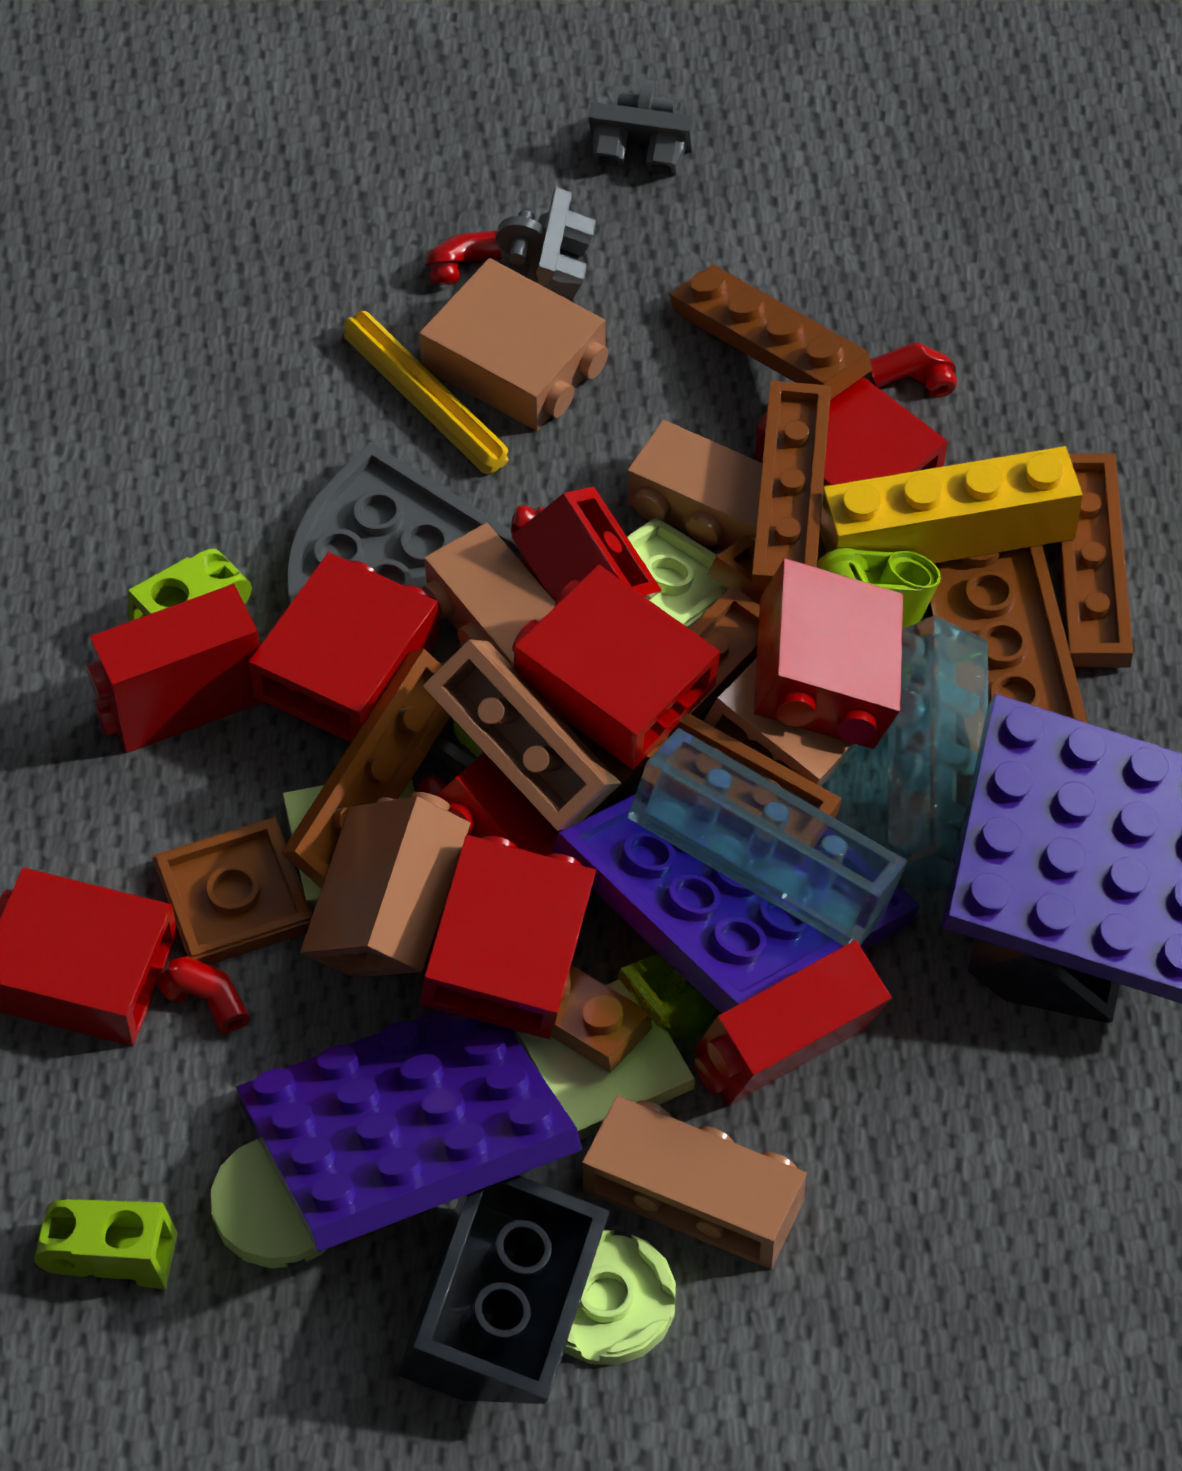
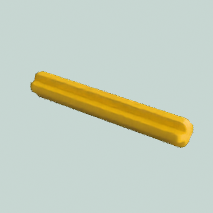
[343,311,509,475]

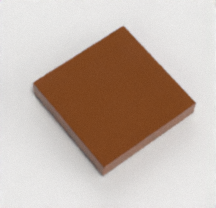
[152,817,313,965]

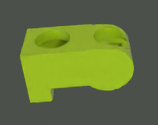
[128,549,252,622]
[34,1199,178,1290]

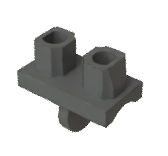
[588,79,695,175]
[496,187,596,299]

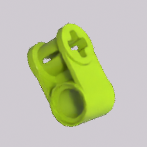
[817,548,941,635]

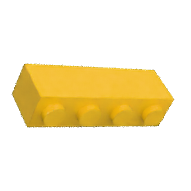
[820,446,1083,563]

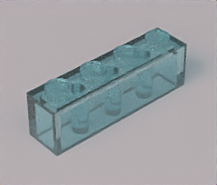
[888,615,988,891]
[627,728,907,946]

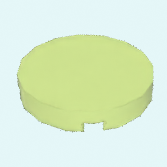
[211,1139,326,1268]
[564,1230,676,1365]

